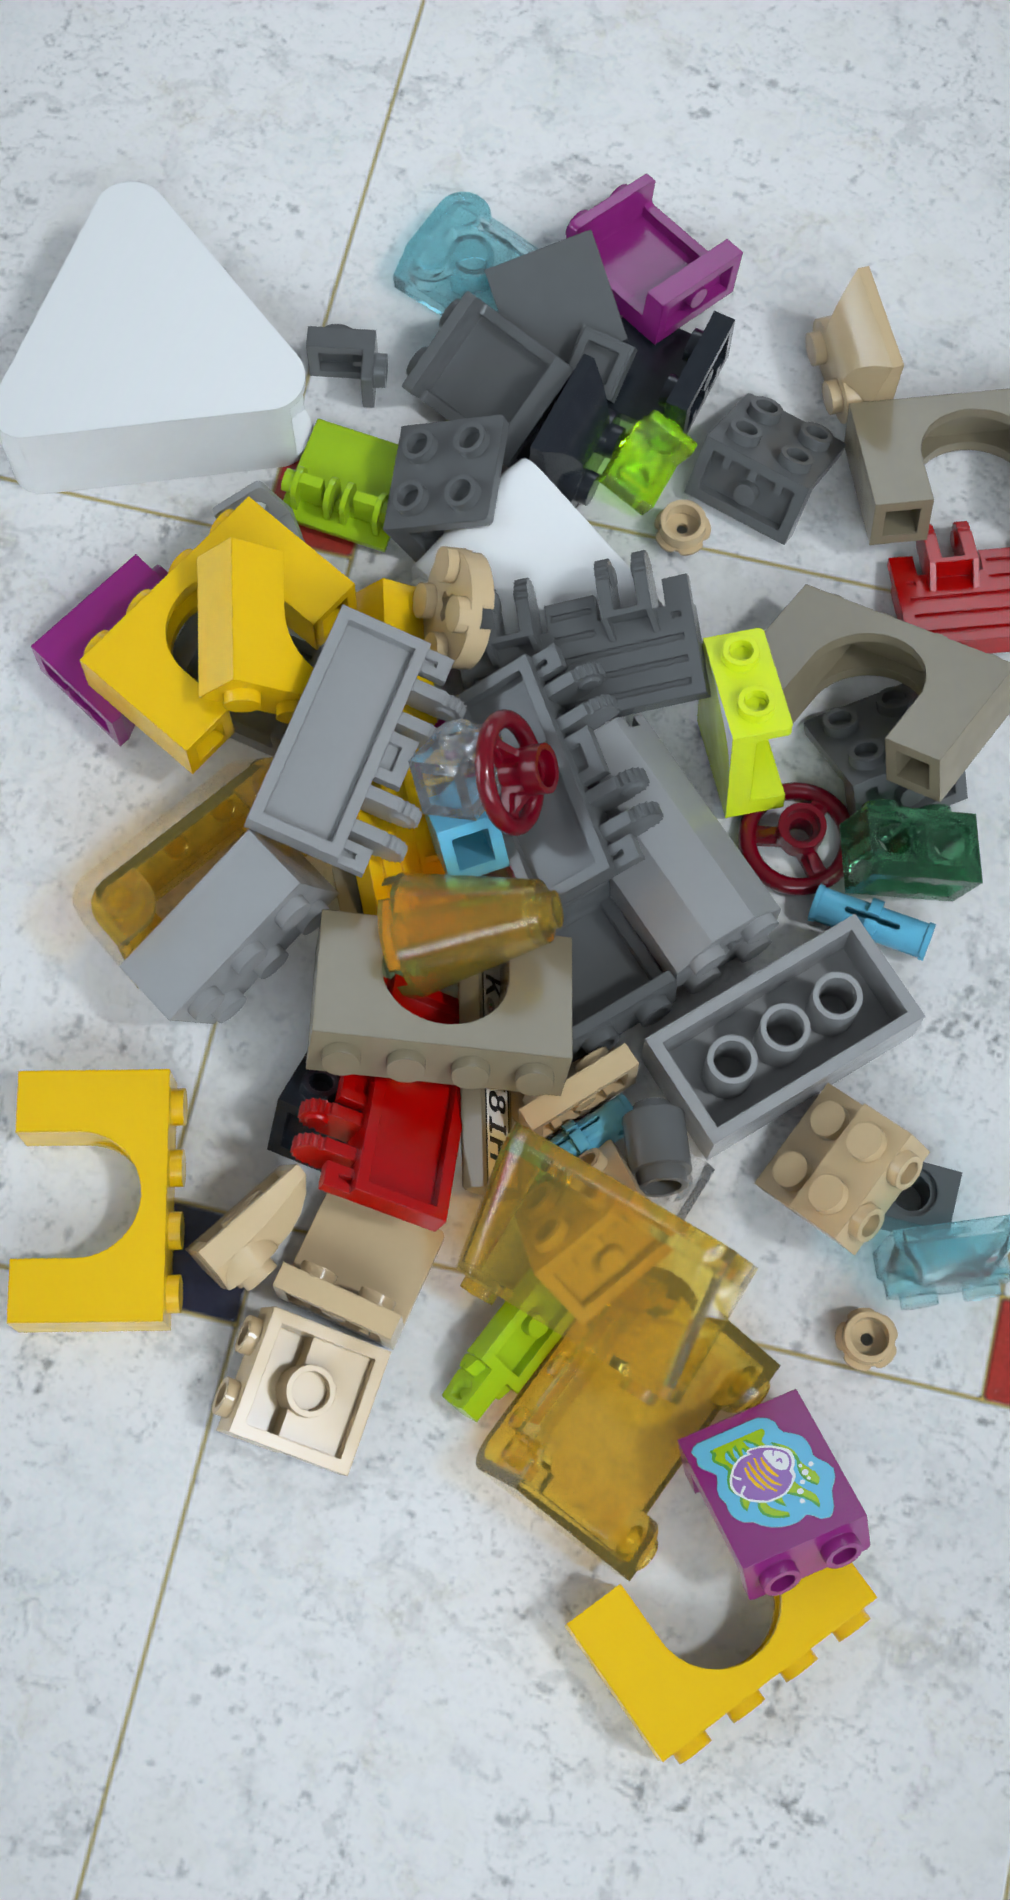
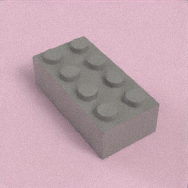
[640,914,925,1161]

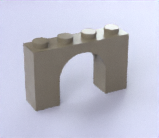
[844,388,1010,545]
[764,584,1010,802]
[306,909,573,1096]

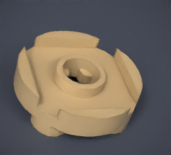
[413,546,495,670]

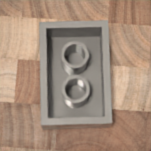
[119,829,340,1024]

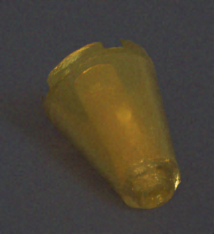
[377,872,564,999]

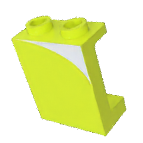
[697,628,793,818]

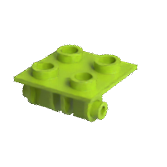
[281,419,398,552]

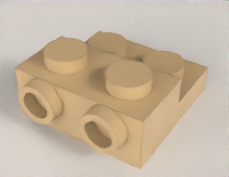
[754,1083,930,1255]
[212,1306,391,1476]

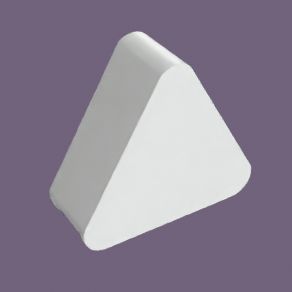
[0,181,313,494]

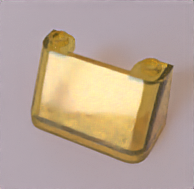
[72,757,308,989]
[455,1122,758,1407]
[476,1267,781,1581]

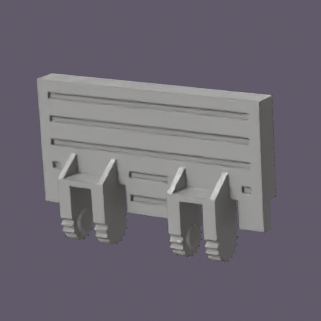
[244,604,467,878]

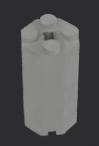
[588,715,781,994]

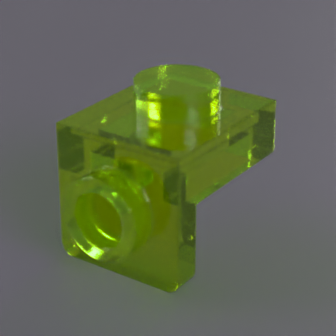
[598,410,697,515]

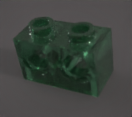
[839,799,983,902]

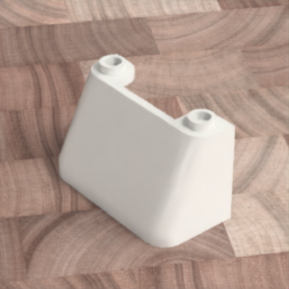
[410,458,663,635]

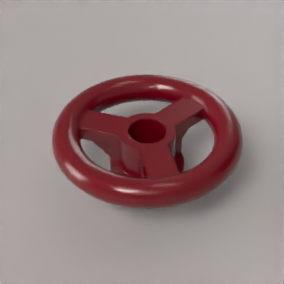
[474,709,559,836]
[738,782,857,896]

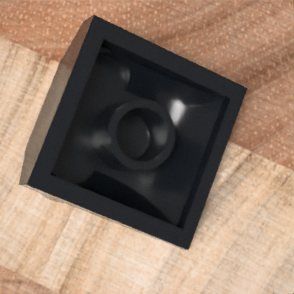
[530,354,626,508]

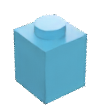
[420,780,510,885]

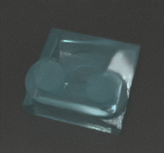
[393,192,537,316]
[872,1214,1010,1310]

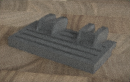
[460,550,711,719]
[455,643,664,918]

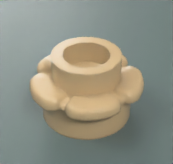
[654,500,711,556]
[835,1308,898,1371]

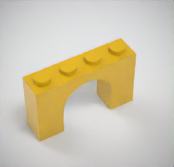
[80,496,357,774]
[197,537,435,726]
[7,1069,188,1333]
[565,1563,878,1765]

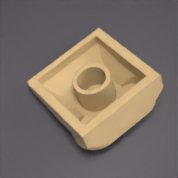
[805,266,904,424]
[185,1164,306,1291]

